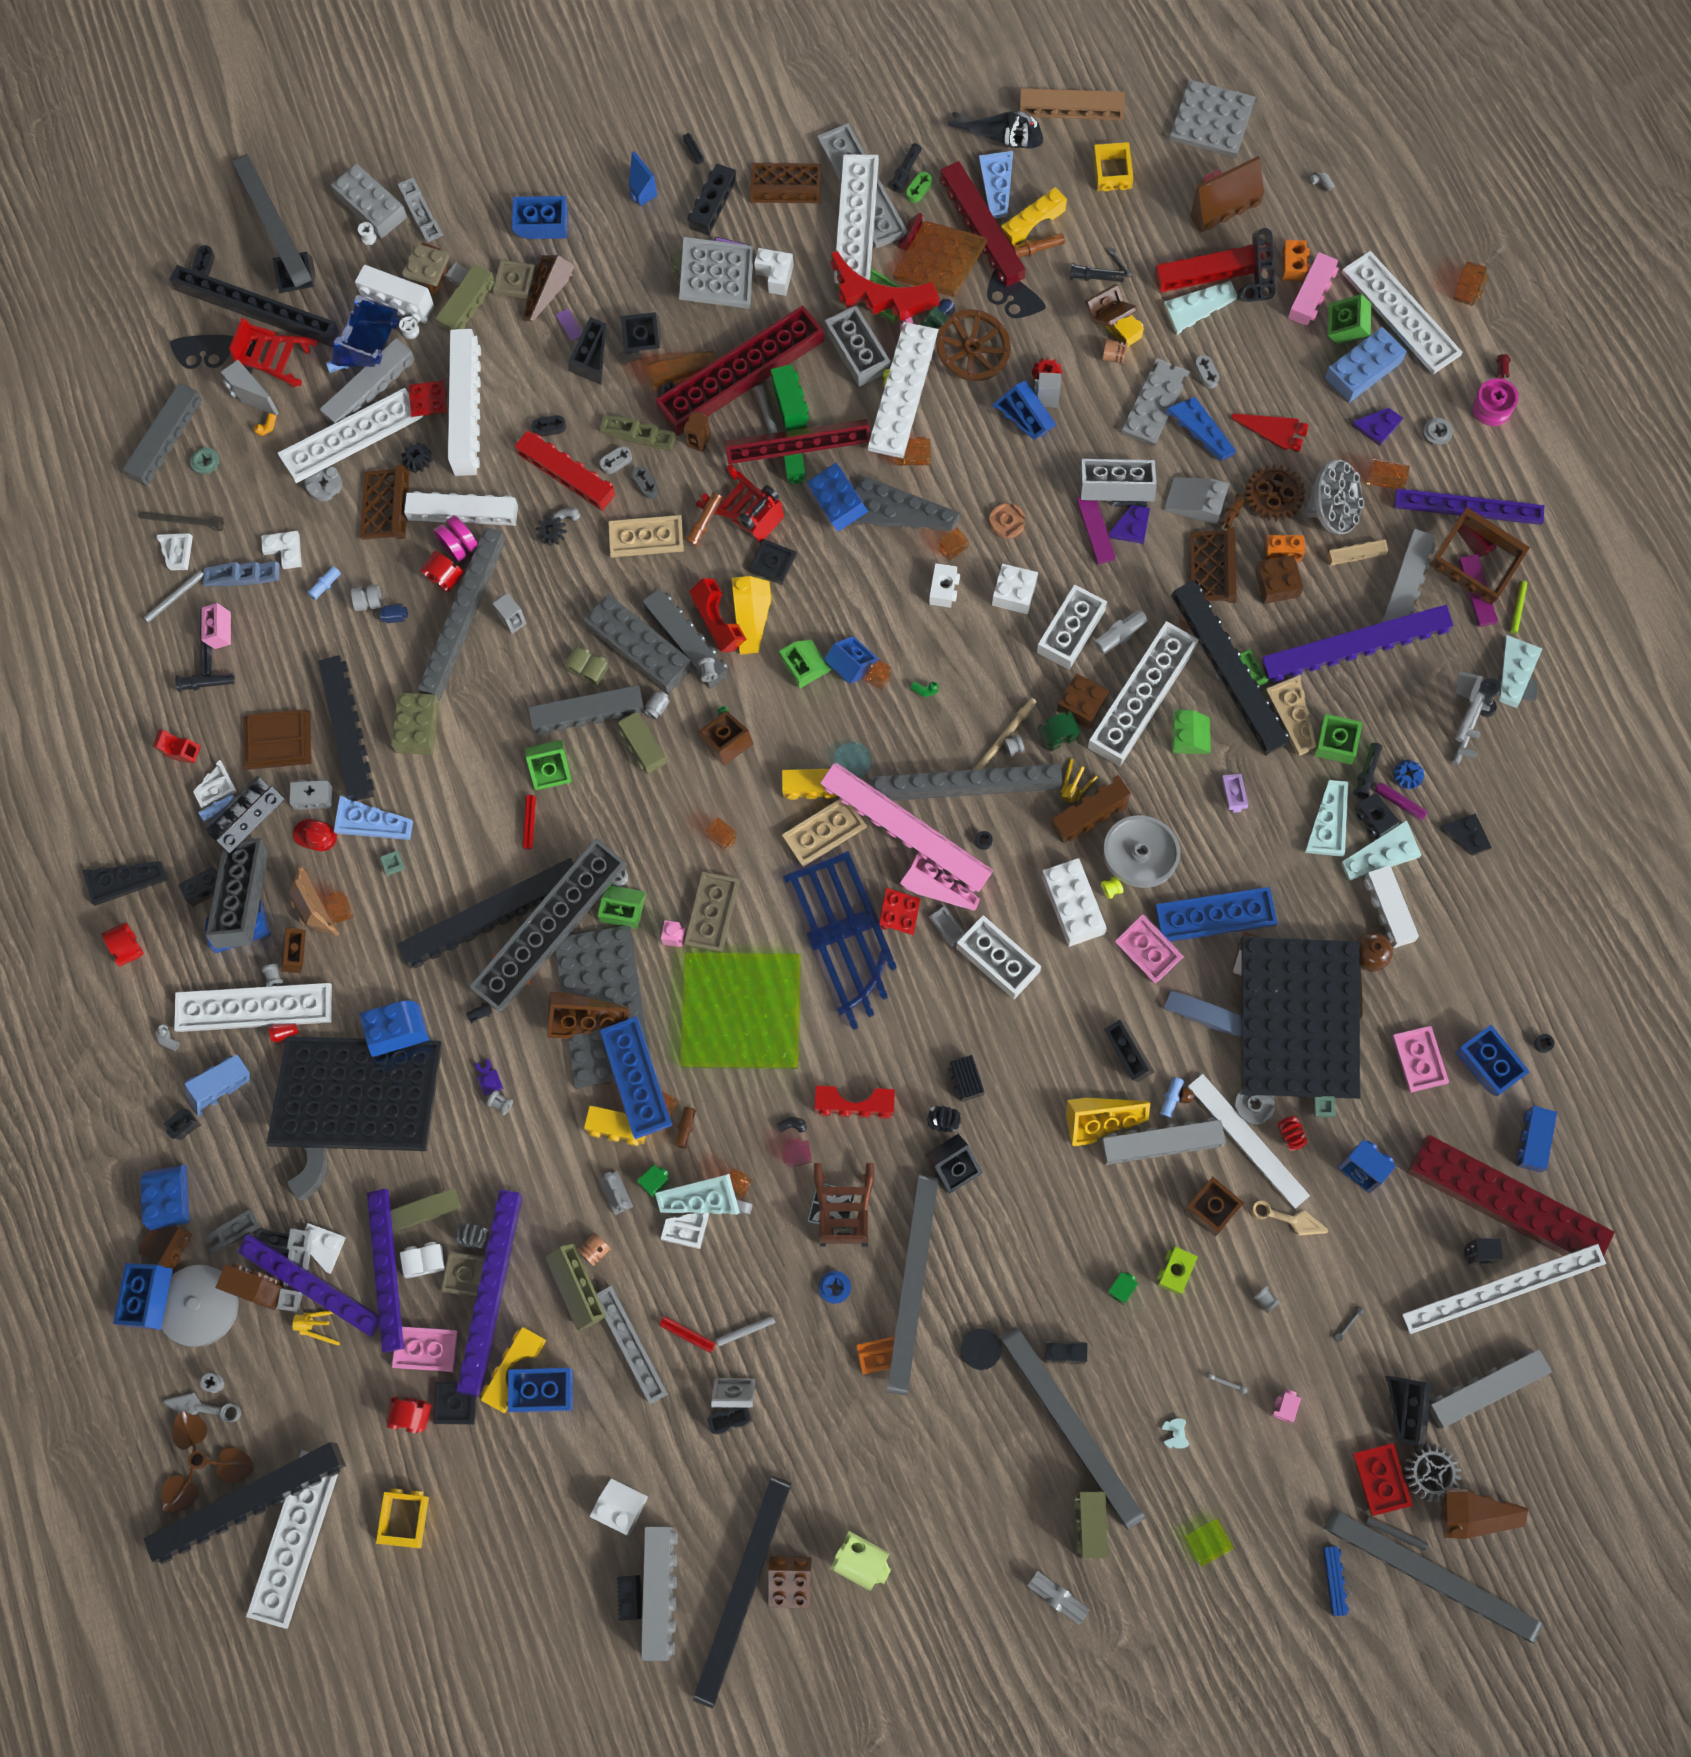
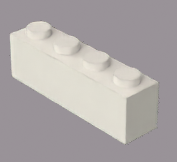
[1364,866,1419,948]

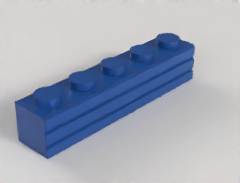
[1323,1546,1349,1616]

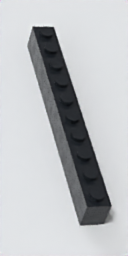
[169,265,340,347]
[1171,580,1289,756]
[397,857,574,969]
[144,1442,346,1564]

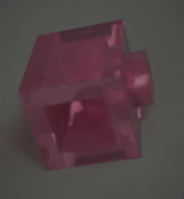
[782,1139,813,1168]

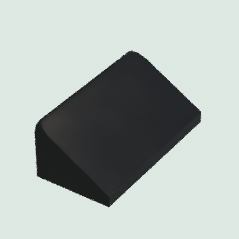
[254,1229,289,1258]

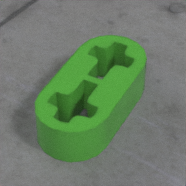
[907,172,932,203]

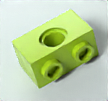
[1156,1246,1198,1296]

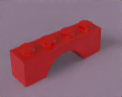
[689,578,747,652]
[814,1085,895,1119]

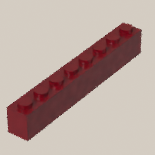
[939,161,1026,287]
[724,419,871,464]

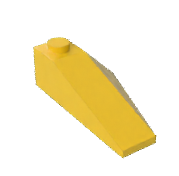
[732,576,771,655]
[1066,1098,1150,1146]

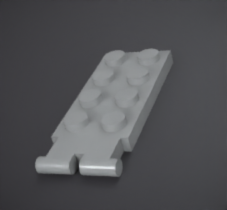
[1121,358,1190,447]

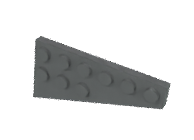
[853,476,960,531]

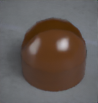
[1179,1087,1195,1103]

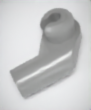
[1310,172,1335,192]
[553,507,580,521]

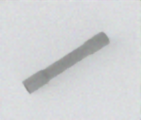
[754,385,778,434]

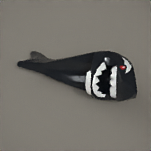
[948,111,1044,149]

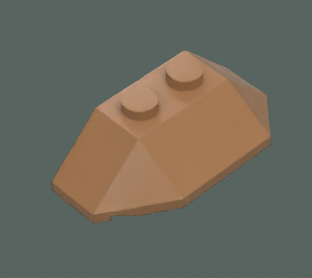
[289,865,339,936]

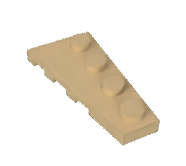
[1265,675,1317,756]

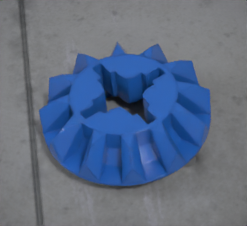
[1393,759,1425,789]
[819,1271,851,1304]

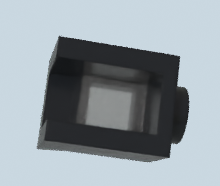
[164,1108,202,1140]

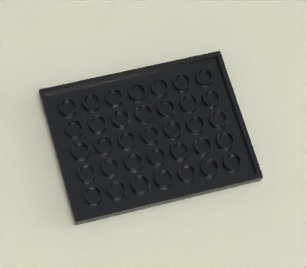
[1241,937,1360,1099]
[266,1036,443,1151]

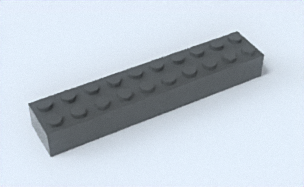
[469,838,627,1014]

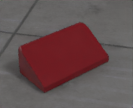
[898,212,923,251]
[1458,524,1497,558]

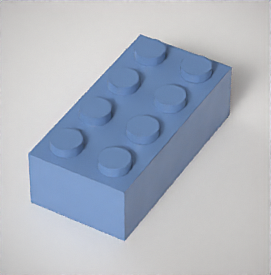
[1325,327,1407,403]

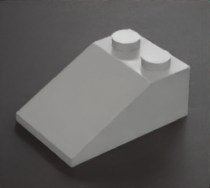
[221,360,279,415]
[1164,477,1229,525]

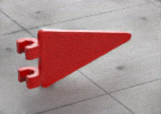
[1231,414,1309,452]

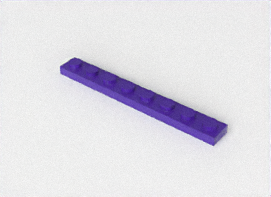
[1394,488,1545,525]
[367,1189,404,1353]
[237,1234,379,1337]

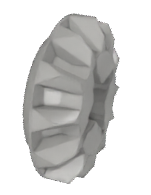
[1423,418,1453,446]

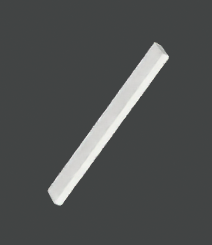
[1187,1074,1310,1209]

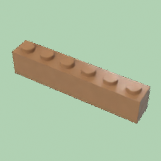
[1020,88,1125,120]

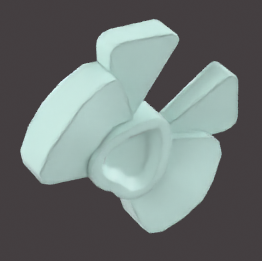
[1162,1418,1189,1449]

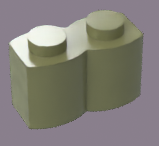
[564,647,609,686]

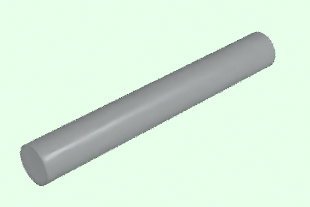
[716,1315,775,1346]

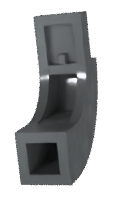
[287,1148,328,1202]

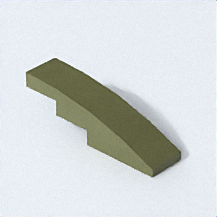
[599,415,677,451]
[391,1189,461,1232]

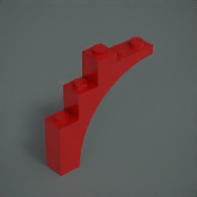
[830,251,939,321]

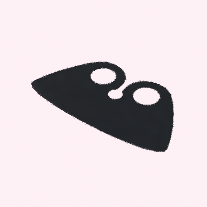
[987,269,1046,318]
[170,335,234,369]

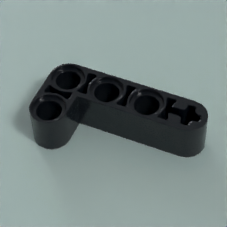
[1238,228,1276,302]

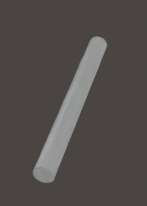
[143,570,204,623]

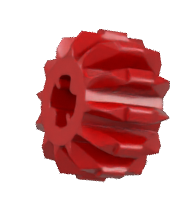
[1032,357,1062,382]
[1278,1115,1307,1151]

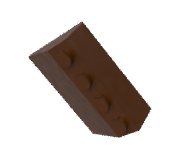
[1190,156,1264,232]

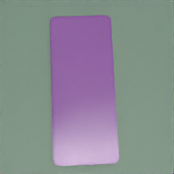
[556,309,582,340]

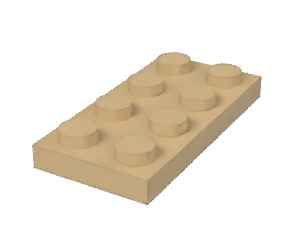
[609,515,684,557]
[782,800,867,867]

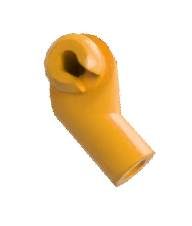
[253,413,277,436]

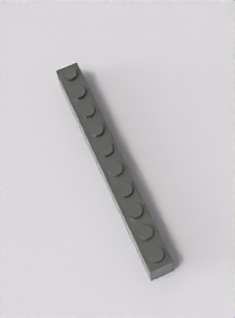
[418,527,506,702]
[871,764,1062,801]

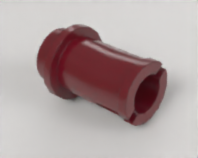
[1496,354,1511,379]

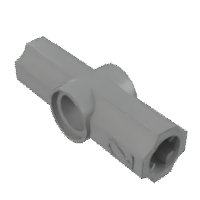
[1094,610,1148,654]
[1027,1571,1089,1625]

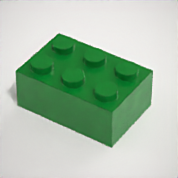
[771,364,809,431]

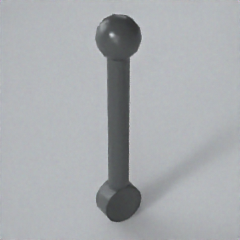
[1108,248,1132,278]
[1334,1307,1364,1342]

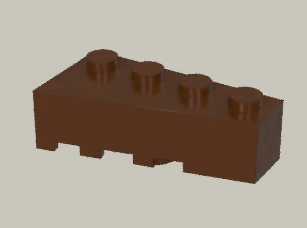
[1051,775,1131,843]

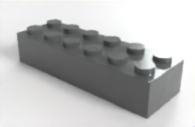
[583,594,693,695]
[206,838,269,949]

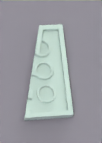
[1164,281,1237,335]
[1499,635,1542,708]
[1305,780,1348,856]
[1341,821,1421,881]
[655,1174,740,1214]

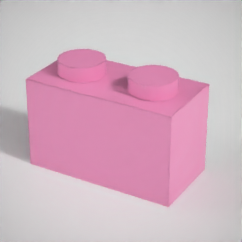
[201,603,231,649]

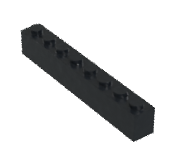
[318,655,375,801]

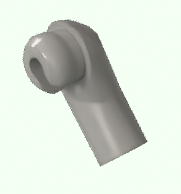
[156,1025,180,1051]

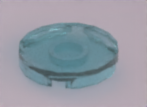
[834,742,871,778]

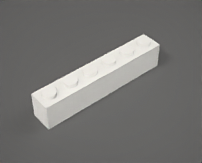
[404,491,518,526]

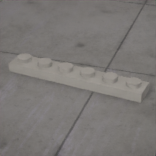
[597,1286,668,1405]

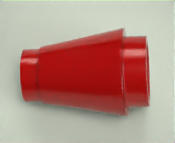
[268,1023,298,1043]

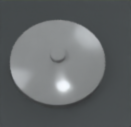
[1103,815,1180,888]
[161,1265,239,1347]

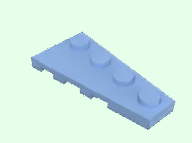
[979,151,1013,219]
[334,796,413,840]

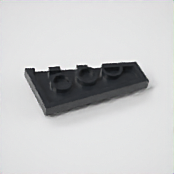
[83,861,168,906]

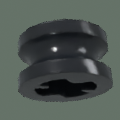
[975,831,993,850]
[1534,1034,1555,1053]

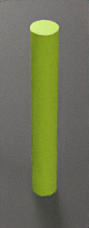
[1510,581,1527,634]

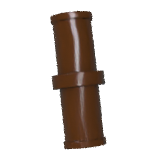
[1219,494,1246,529]
[674,1107,696,1149]

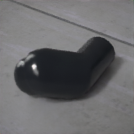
[777,1116,807,1133]

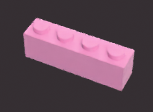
[1288,252,1339,326]

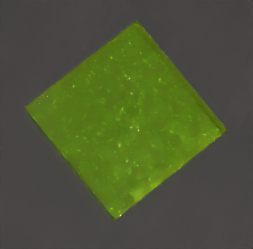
[681,952,801,1069]

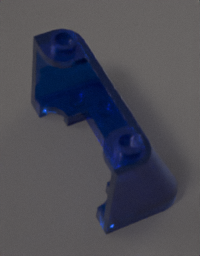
[331,295,400,367]

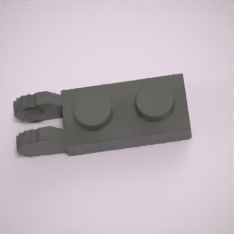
[203,1209,261,1255]

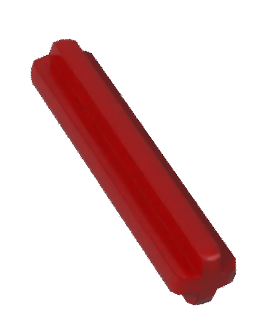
[522,795,536,850]
[659,1316,715,1353]

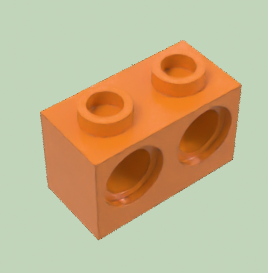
[1282,240,1310,281]
[1264,535,1305,562]

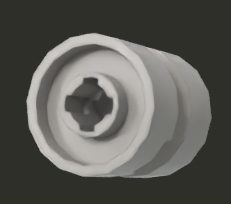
[351,584,383,612]

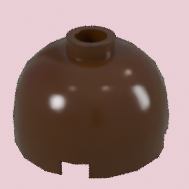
[1357,932,1393,972]

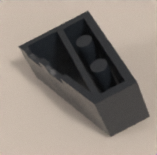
[568,317,606,385]
[1385,1375,1432,1446]

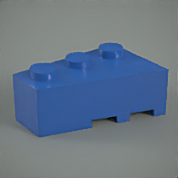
[992,381,1057,440]

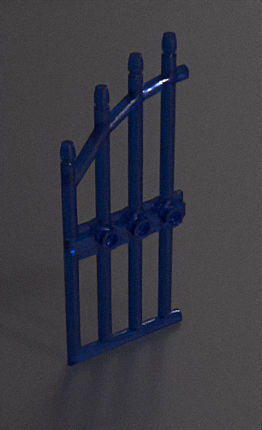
[783,851,897,1030]

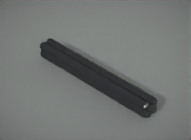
[200,608,212,676]

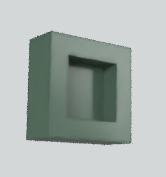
[380,850,405,876]
[1313,1096,1336,1118]

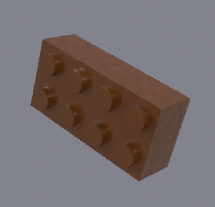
[215,1263,283,1310]

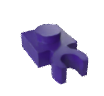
[476,1059,504,1096]

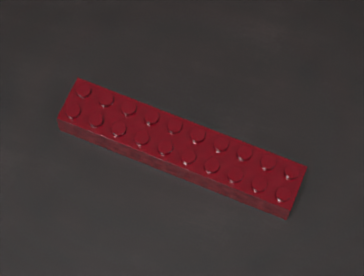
[655,305,824,436]
[1407,1135,1615,1271]

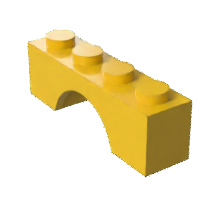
[1001,187,1067,246]
[481,1327,546,1413]

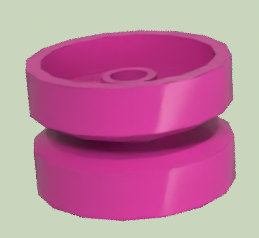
[1472,378,1519,426]
[433,515,478,563]

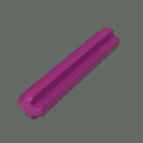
[1375,782,1428,820]

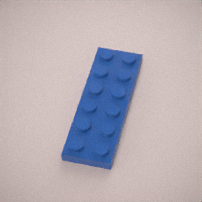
[1155,887,1278,942]
[600,1016,673,1139]

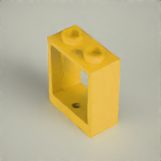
[1093,142,1133,191]
[376,1488,429,1548]

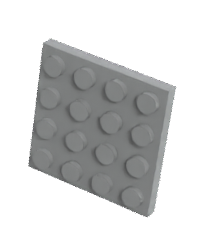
[1170,79,1256,158]
[679,237,754,309]

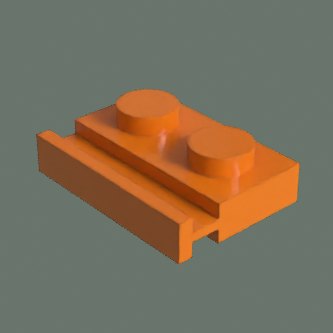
[856,1336,895,1375]

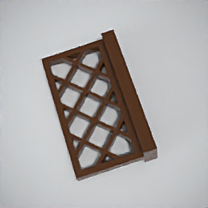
[750,163,821,203]
[360,465,410,540]
[1190,527,1237,603]

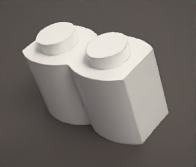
[400,1242,445,1278]

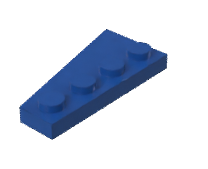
[1166,397,1236,461]

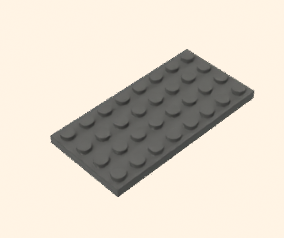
[556,926,650,1089]

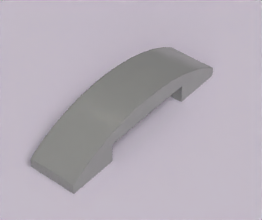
[398,177,443,243]
[277,1228,311,1312]

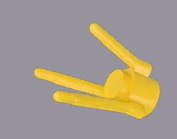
[1060,758,1098,803]
[293,1311,340,1345]

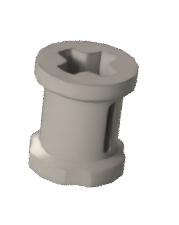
[698,658,718,682]
[261,964,283,987]
[487,1090,513,1115]
[1253,1286,1281,1313]
[200,1373,224,1393]

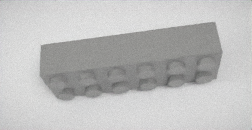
[641,1527,678,1661]

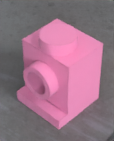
[661,920,686,947]
[1271,1389,1301,1423]

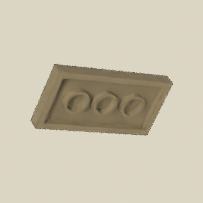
[684,872,740,954]

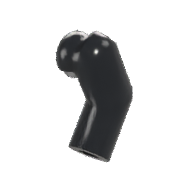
[657,381,675,398]

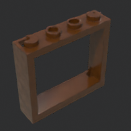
[1429,507,1530,605]

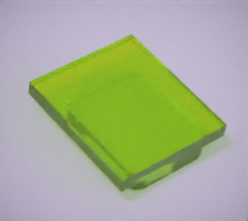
[1184,1518,1234,1567]

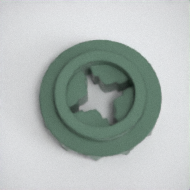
[190,447,220,475]

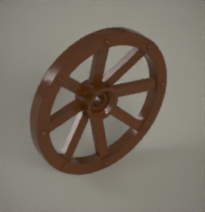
[936,309,1011,381]

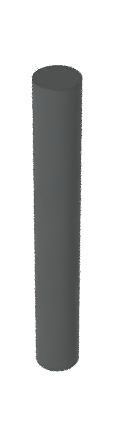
[1365,1516,1428,1551]

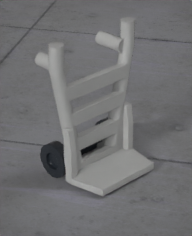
[1452,671,1501,765]

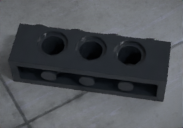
[688,163,737,236]

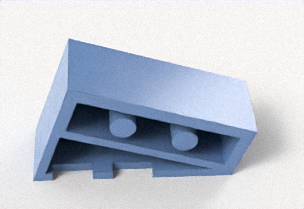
[184,1055,250,1117]

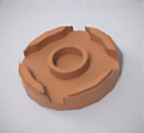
[989,503,1025,539]

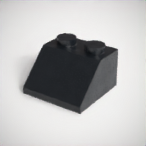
[272,251,316,294]
[621,312,661,353]
[925,1133,983,1194]

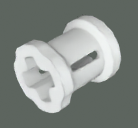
[358,222,377,245]

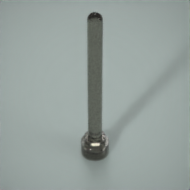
[138,512,224,531]

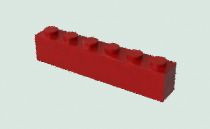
[1155,244,1264,293]
[514,430,615,511]

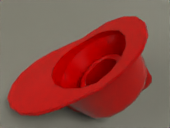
[293,819,338,852]

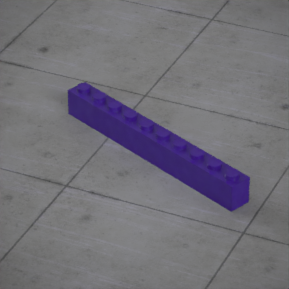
[1261,604,1453,683]
[457,1189,523,1397]

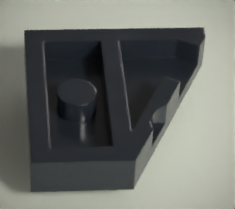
[1440,813,1492,856]

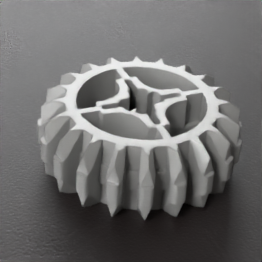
[1403,1444,1461,1502]

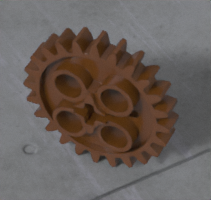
[1245,464,1306,522]

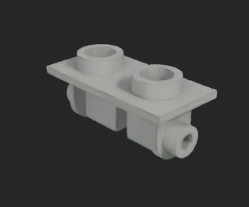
[599,1171,633,1215]

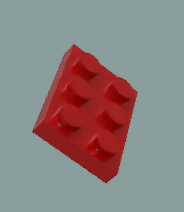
[1352,1443,1413,1516]

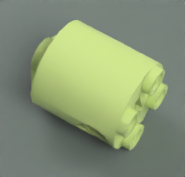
[830,1531,891,1591]

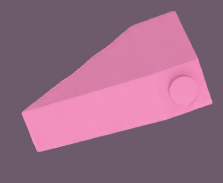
[900,851,980,911]

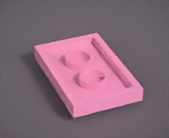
[1115,914,1184,984]
[1392,1026,1449,1093]
[392,1327,459,1372]

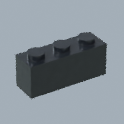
[1103,1020,1154,1082]

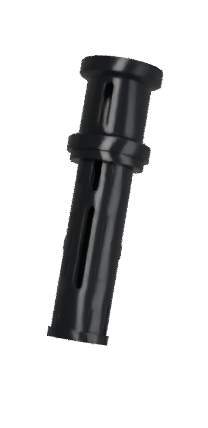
[888,143,922,193]
[1070,263,1124,283]
[175,672,235,692]
[1352,742,1383,799]

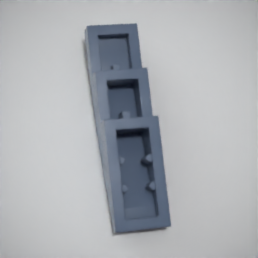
[203,561,280,586]
[1164,991,1241,1038]

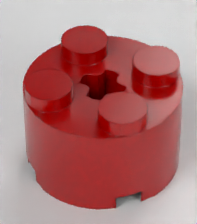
[420,550,464,593]
[102,922,144,968]
[386,1396,432,1433]

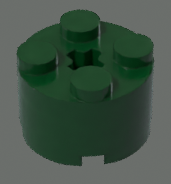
[1037,711,1081,752]

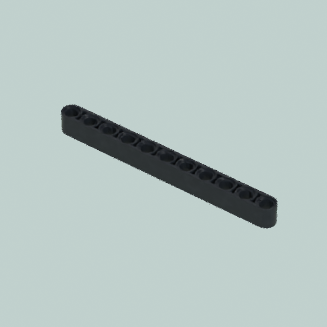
[693,1475,792,1709]

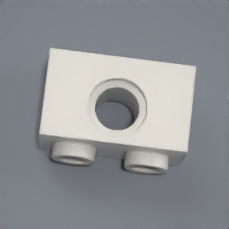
[929,563,960,608]

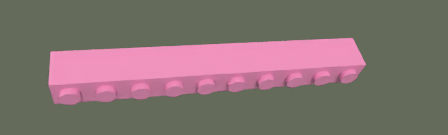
[820,763,994,892]

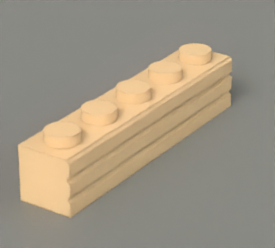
[1327,539,1388,566]

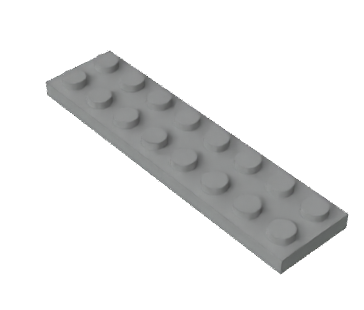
[817,123,908,249]

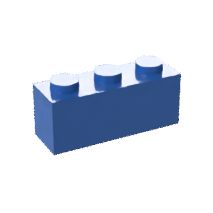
[1516,1106,1557,1173]

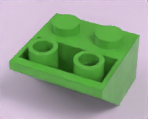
[779,640,831,689]
[598,885,646,929]

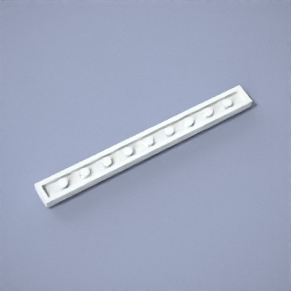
[1402,1244,1606,1334]

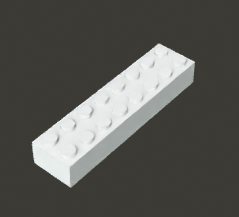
[448,329,481,476]
[1088,621,1199,767]

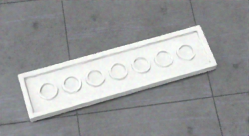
[834,155,879,284]
[1342,251,1462,374]
[868,322,938,458]
[278,388,423,483]
[174,983,332,1032]
[246,1450,338,1629]

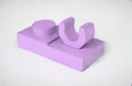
[1222,774,1248,813]

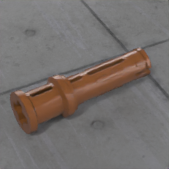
[1011,233,1065,258]
[684,492,723,547]

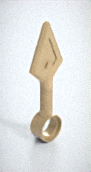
[1251,1201,1328,1236]

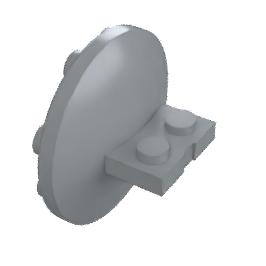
[1304,460,1364,535]

